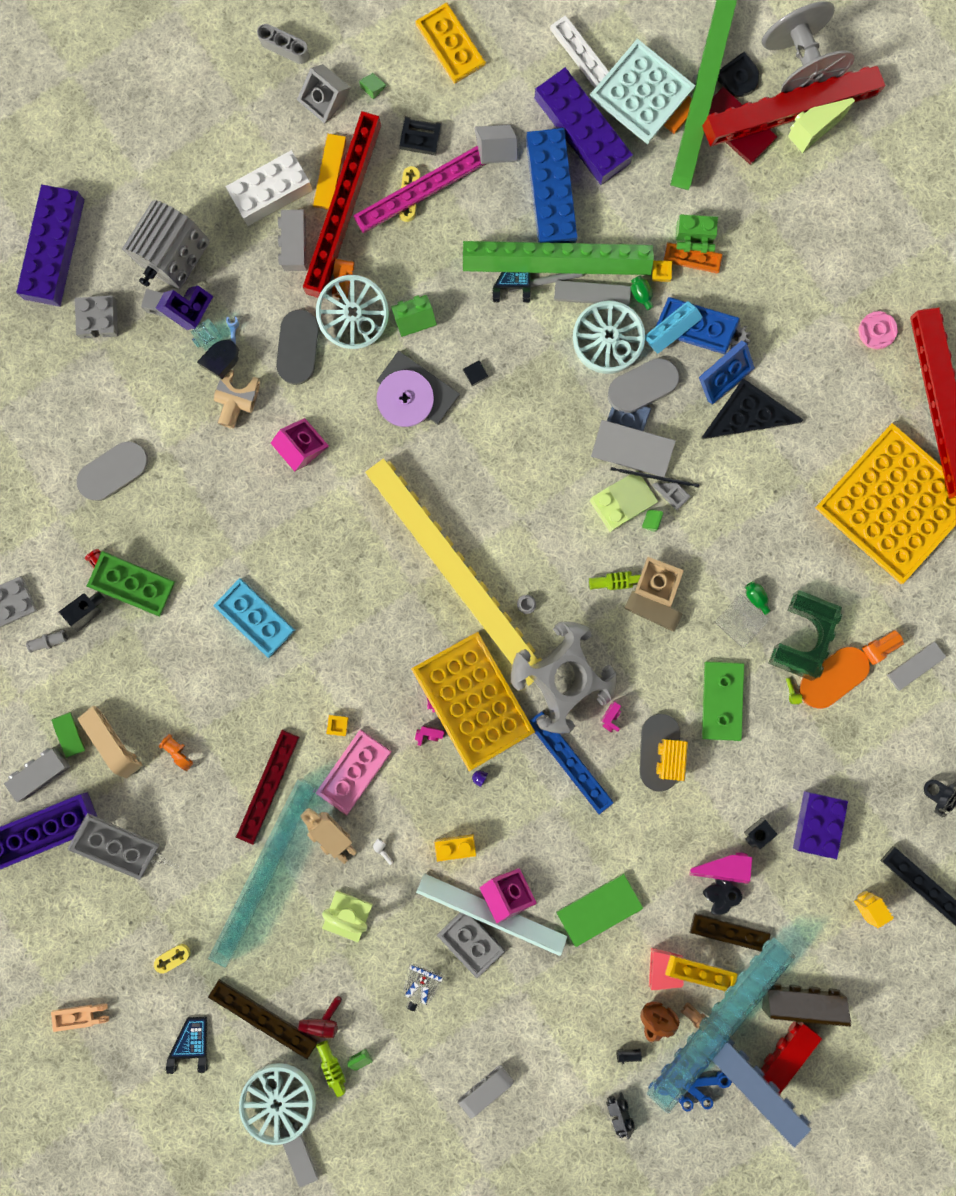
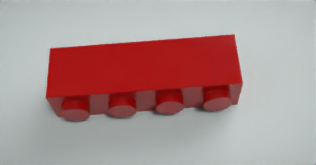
[761,1021,822,1094]

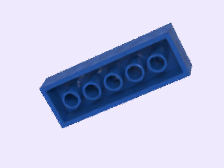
[526,128,577,243]

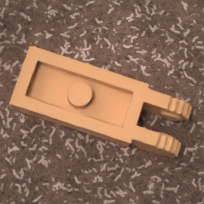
[51,1003,109,1032]

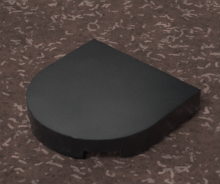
[717,51,759,97]
[197,340,239,380]

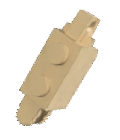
[300,808,357,864]

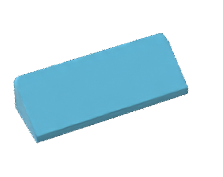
[645,301,702,354]

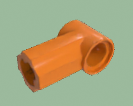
[332,259,354,299]
[862,630,904,665]

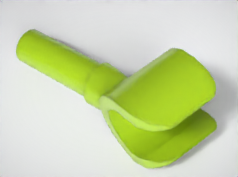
[786,678,802,705]

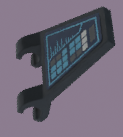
[493,272,530,303]
[166,1017,208,1074]

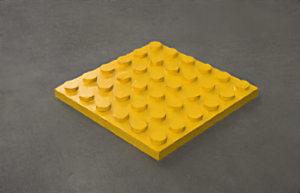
[815,423,956,584]

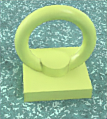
[322,891,373,942]

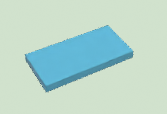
[213,578,295,658]

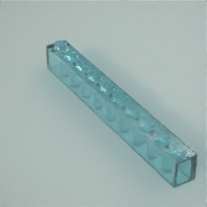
[208,778,318,968]
[646,937,796,1113]

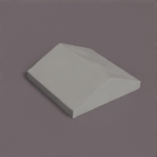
[474,125,517,164]

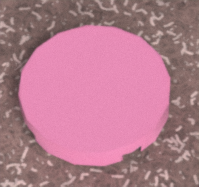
[859,311,898,349]

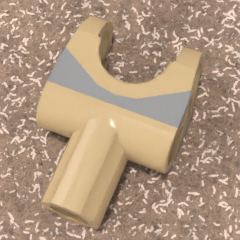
[214,369,260,429]

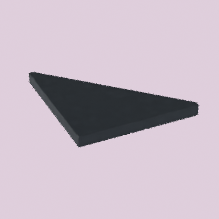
[701,378,803,440]

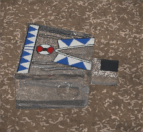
[402,959,445,1012]

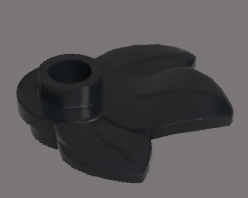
[703,879,742,915]

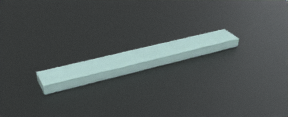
[416,873,567,956]

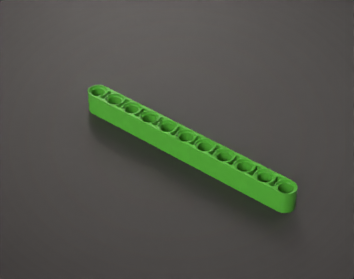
[670,0,737,190]

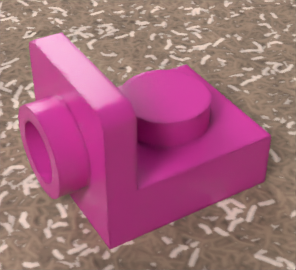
[600,702,621,733]
[415,725,445,746]

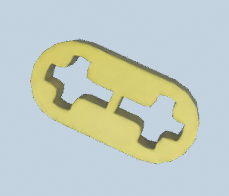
[154,944,190,974]

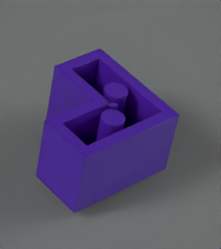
[156,285,213,330]

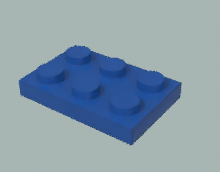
[699,340,755,405]

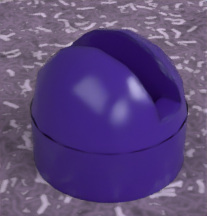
[472,770,488,787]

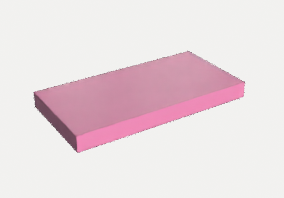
[316,729,392,816]

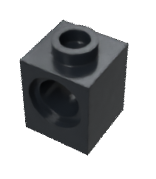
[744,817,778,849]

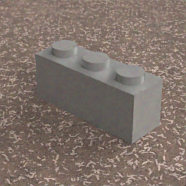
[278,210,307,271]
[4,748,71,803]

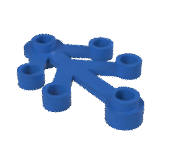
[655,1055,732,1111]

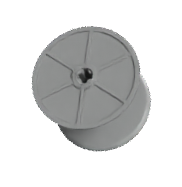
[762,1,855,93]

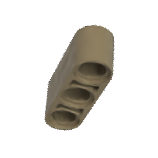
[624,591,683,632]

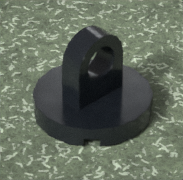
[924,780,956,818]

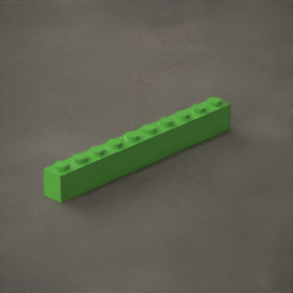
[463,241,654,275]

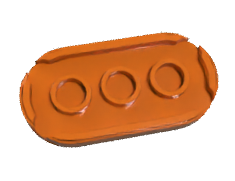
[799,647,870,709]

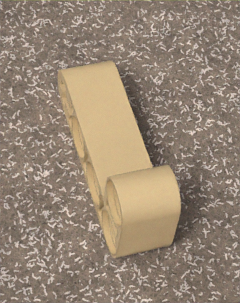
[78,705,143,778]

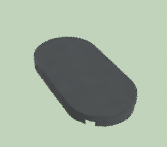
[276,309,319,385]
[639,714,681,792]

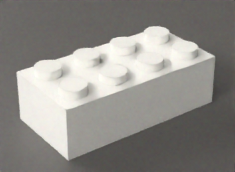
[225,150,313,226]

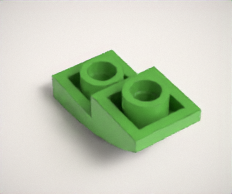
[51,712,85,758]

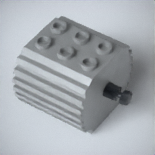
[122,200,210,289]

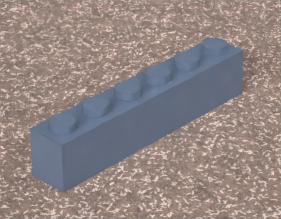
[704,1034,812,1148]

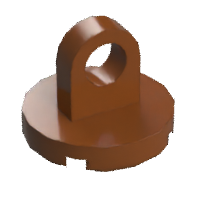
[640,1002,680,1042]

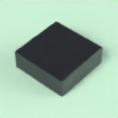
[463,360,488,386]

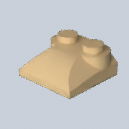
[634,557,684,607]

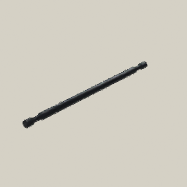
[610,467,699,488]

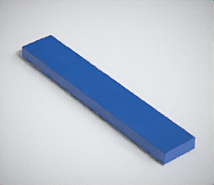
[529,711,614,815]

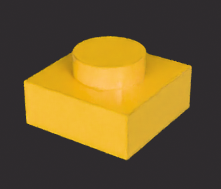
[652,261,672,282]
[326,715,349,737]

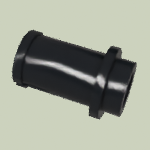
[616,1048,642,1065]

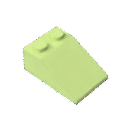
[788,98,855,153]
[590,470,658,533]

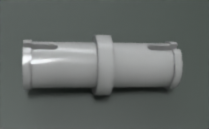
[26,630,68,653]

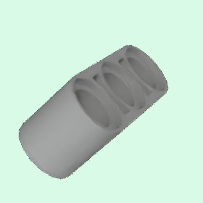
[257,24,310,64]
[457,1065,514,1119]

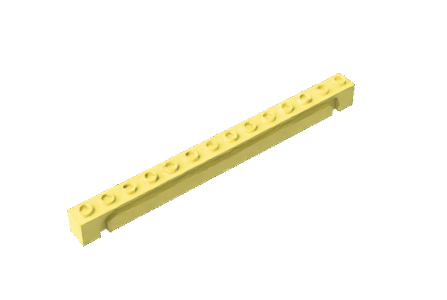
[365,458,542,686]

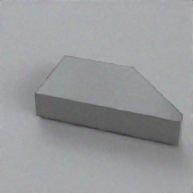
[652,483,691,511]

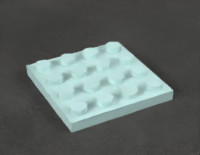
[590,39,695,144]

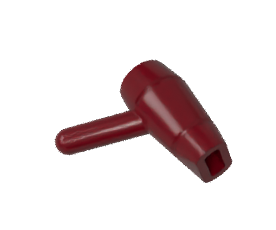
[298,996,342,1038]

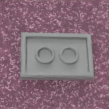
[437,912,505,978]

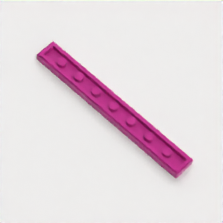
[353,145,485,234]

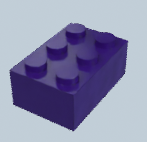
[793,791,848,860]

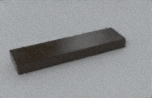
[689,913,771,953]

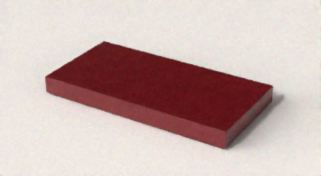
[709,87,777,166]

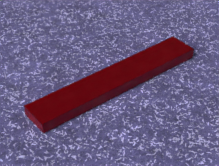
[235,729,300,845]

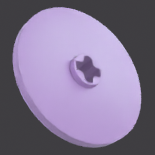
[377,370,434,427]

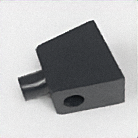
[59,591,106,632]

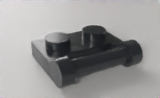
[399,116,442,156]

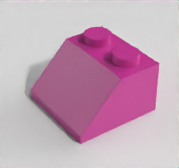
[271,418,329,472]
[479,868,537,923]

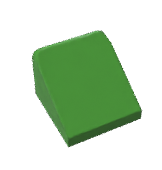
[359,73,386,99]
[642,510,663,532]
[347,1049,372,1071]

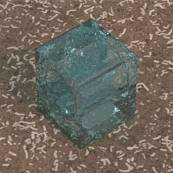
[190,318,223,351]

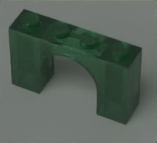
[768,590,842,681]

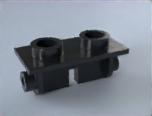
[606,1092,635,1140]

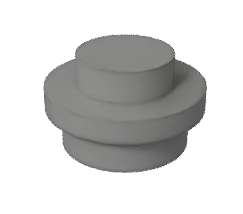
[517,595,536,614]

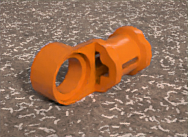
[158,734,194,771]

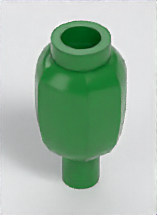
[630,275,654,311]
[745,581,771,615]

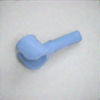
[226,316,239,344]

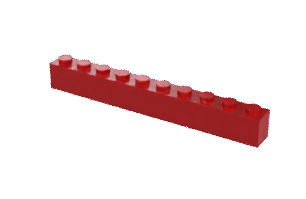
[702,66,886,147]
[303,111,381,300]
[910,307,956,499]

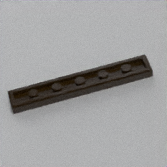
[208,979,318,1060]

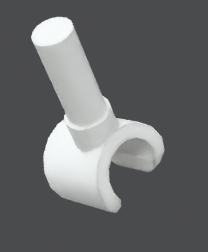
[373,839,393,865]

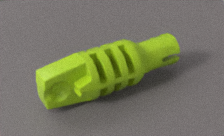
[589,571,641,591]
[316,1040,346,1098]

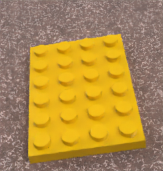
[411,632,535,771]

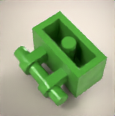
[676,214,718,253]
[391,295,437,337]

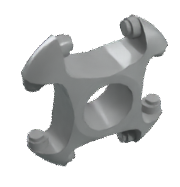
[511,621,616,734]

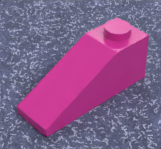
[689,852,752,884]

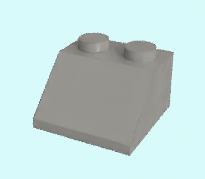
[297,64,351,123]

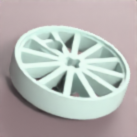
[316,275,389,349]
[573,301,645,374]
[239,1063,316,1145]

